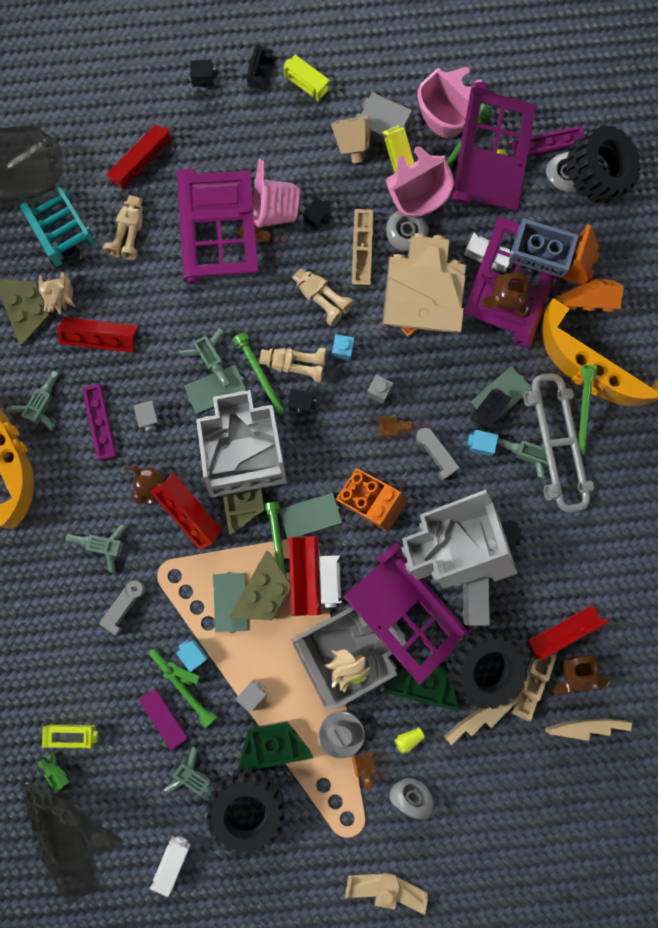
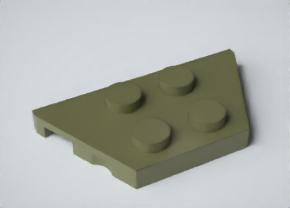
[0,279,50,346]
[223,488,265,535]
[229,551,291,620]

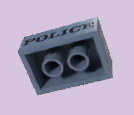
[509,218,579,278]

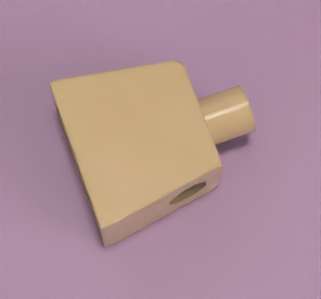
[331,116,370,163]

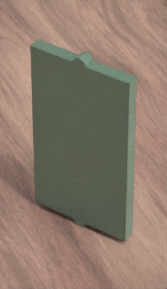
[184,365,246,414]
[470,366,532,422]
[279,493,342,540]
[213,572,247,633]

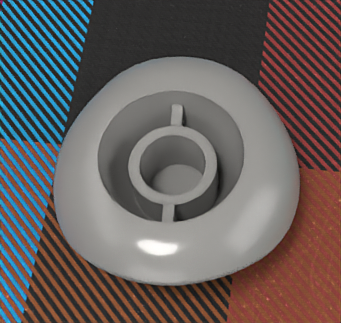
[546,152,578,193]
[386,211,429,251]
[319,711,365,758]
[390,778,433,820]

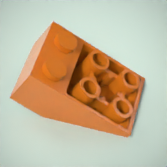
[555,279,624,312]
[336,468,408,532]

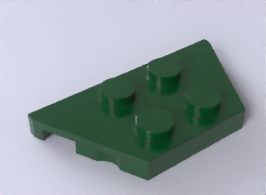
[384,658,459,712]
[237,720,313,772]

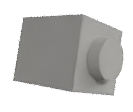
[366,375,393,404]
[133,401,161,432]
[235,680,267,713]

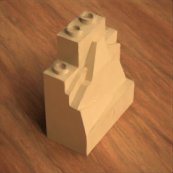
[382,233,466,335]

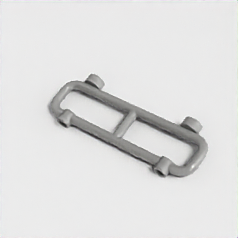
[523,373,594,513]

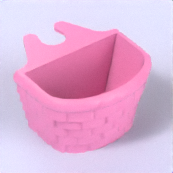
[417,67,482,138]
[385,147,455,217]
[253,159,300,227]

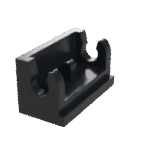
[246,44,276,91]
[470,388,512,431]

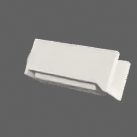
[464,232,513,273]
[319,556,341,608]
[150,836,191,897]

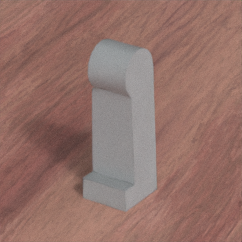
[415,428,459,481]
[99,581,145,635]

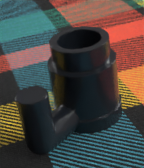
[50,245,84,269]

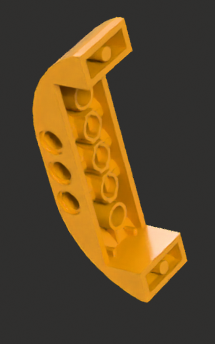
[541,298,658,406]
[0,410,34,530]

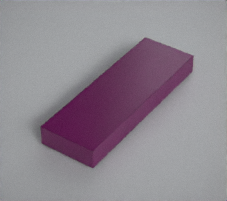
[139,688,188,750]

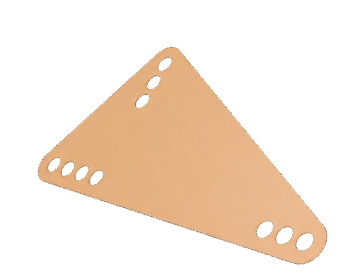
[157,539,365,838]

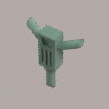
[179,327,231,388]
[9,371,60,432]
[496,434,558,480]
[65,524,128,573]
[164,746,214,796]

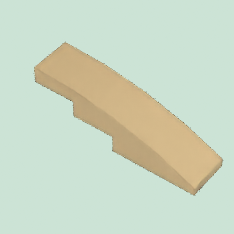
[352,209,373,285]
[511,651,558,722]
[444,697,519,745]
[545,718,632,741]

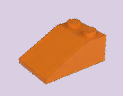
[562,224,600,285]

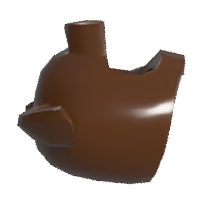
[481,272,531,316]
[124,465,166,505]
[554,655,611,695]

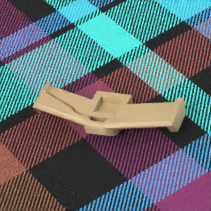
[345,873,428,915]

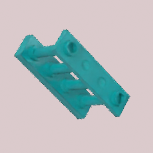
[20,184,95,267]

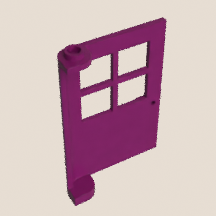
[451,82,536,211]
[177,169,258,284]
[463,216,555,349]
[343,541,473,685]

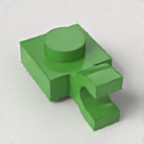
[163,661,200,685]
[37,753,69,792]

